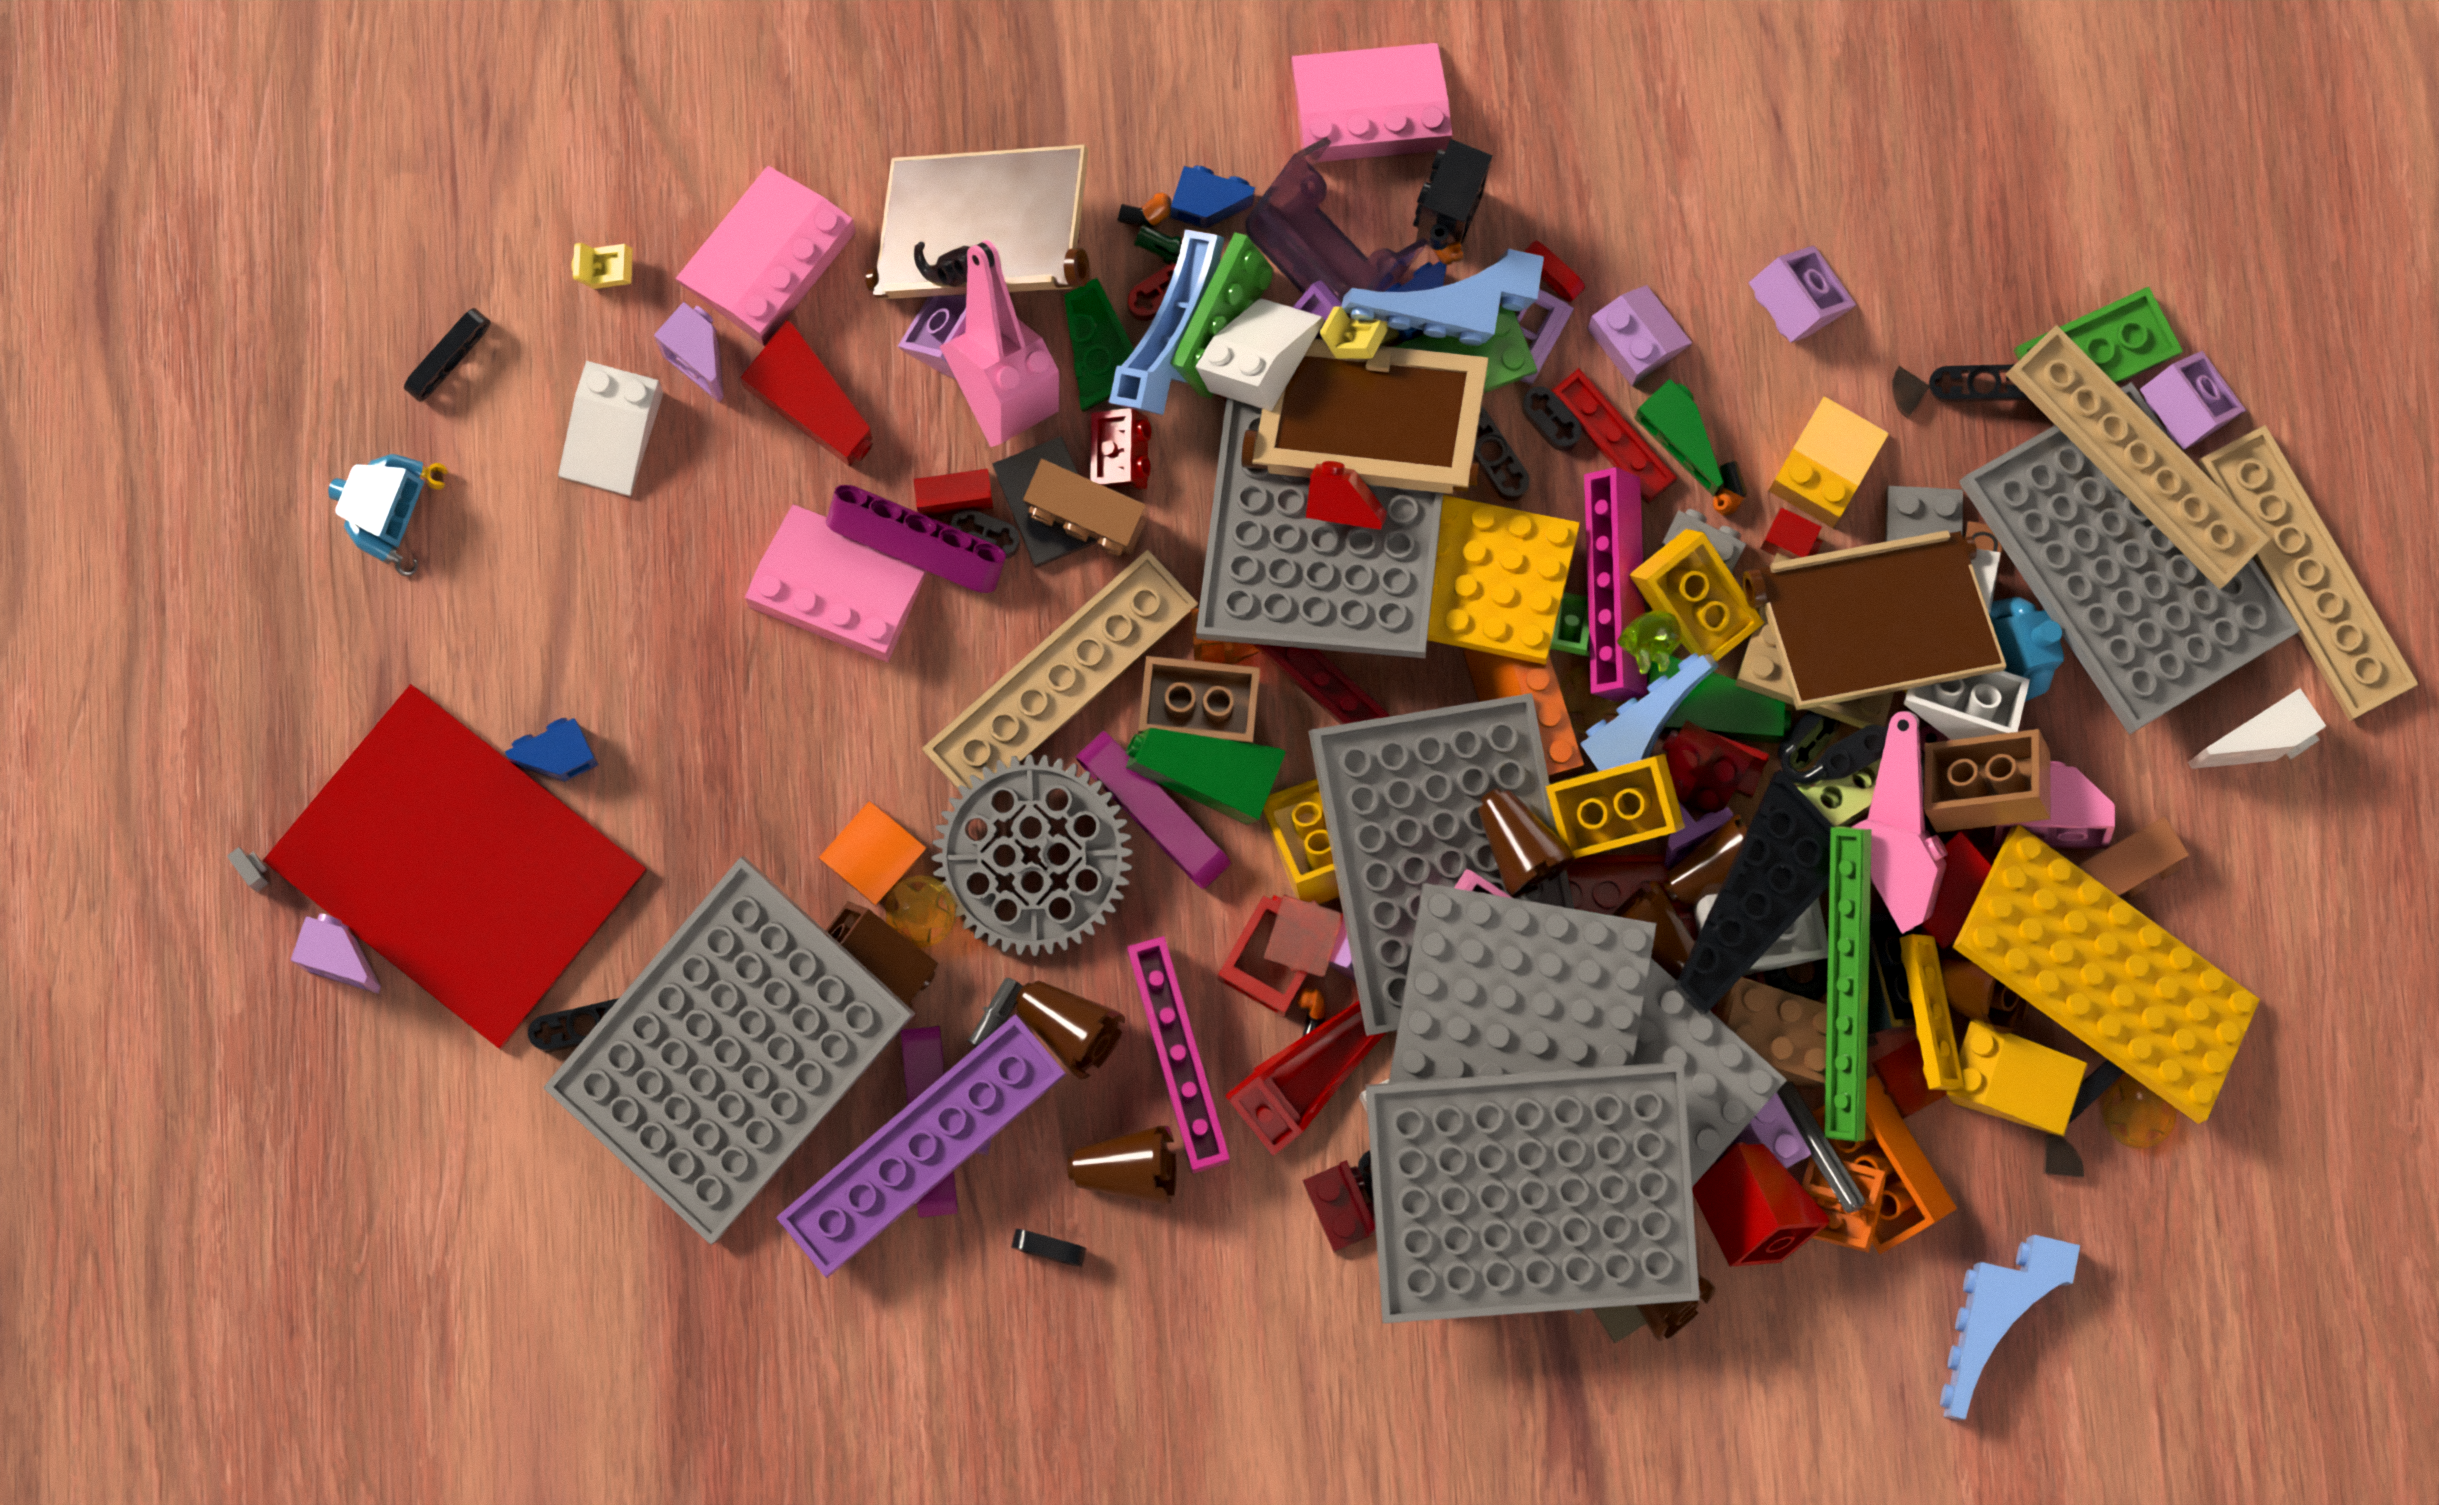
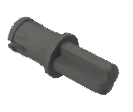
[967,977,1023,1047]

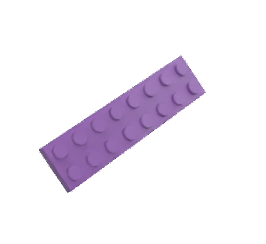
[776,1014,1067,1278]

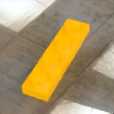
[1899,934,1964,1090]

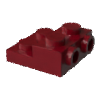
[1662,719,1754,814]

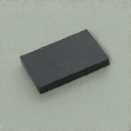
[992,436,1098,568]

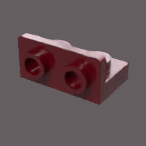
[1302,1160,1376,1253]

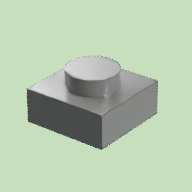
[227,847,269,892]

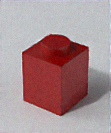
[1760,507,1823,559]

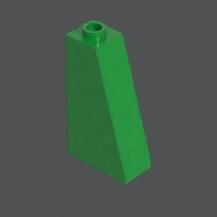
[1647,651,1791,743]
[1125,727,1286,825]

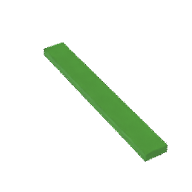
[1824,827,1872,1142]

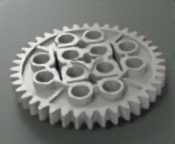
[932,754,1134,956]

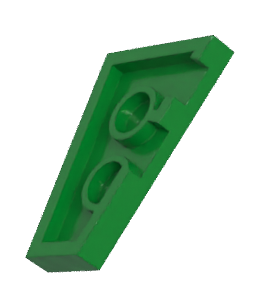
[1064,278,1135,412]

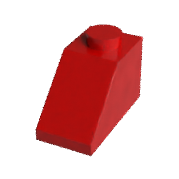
[1306,461,1387,530]

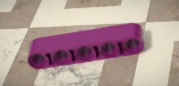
[826,485,1006,593]
[1075,731,1232,890]
[901,1026,958,1218]

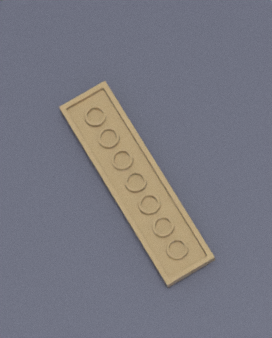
[2005,325,2270,590]
[2198,425,2418,722]
[922,549,1198,792]

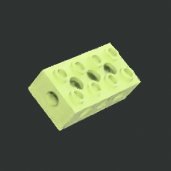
[1751,758,1881,827]

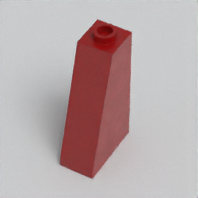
[740,320,873,467]

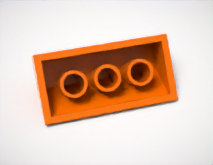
[1463,649,1584,782]
[1812,1075,1957,1255]

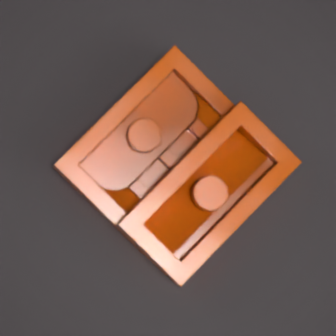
[818,801,927,907]
[1801,1156,1886,1253]

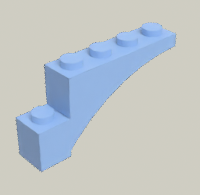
[1109,230,1224,415]
[1342,249,1544,346]
[1580,653,1719,771]
[1940,1235,2080,1421]

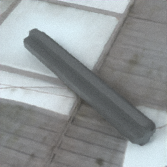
[1777,1081,1866,1213]

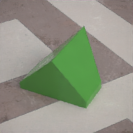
[1550,592,1590,657]

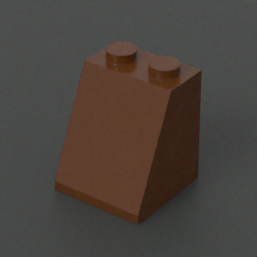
[826,901,939,1009]

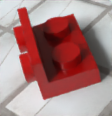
[1090,408,1152,490]

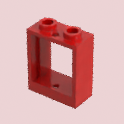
[1217,895,1330,1018]

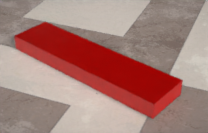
[1551,368,1678,505]

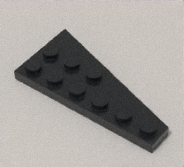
[1674,770,1834,1015]

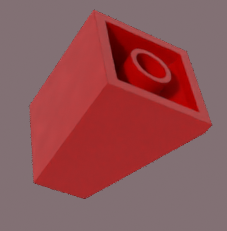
[1920,828,1998,949]
[1692,1142,1830,1267]

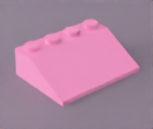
[1291,43,1452,163]
[675,166,856,346]
[745,504,927,663]

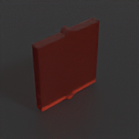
[1263,895,1344,978]
[1871,1039,1947,1119]

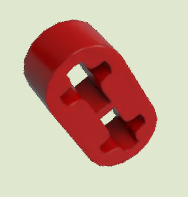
[1523,240,1585,302]
[1128,264,1176,321]

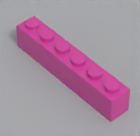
[1584,467,1648,702]
[1127,936,1230,1174]

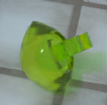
[1617,610,1682,674]

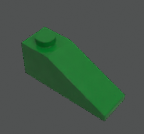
[1634,379,1723,497]

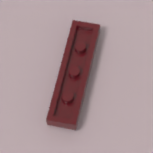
[1253,644,1389,725]

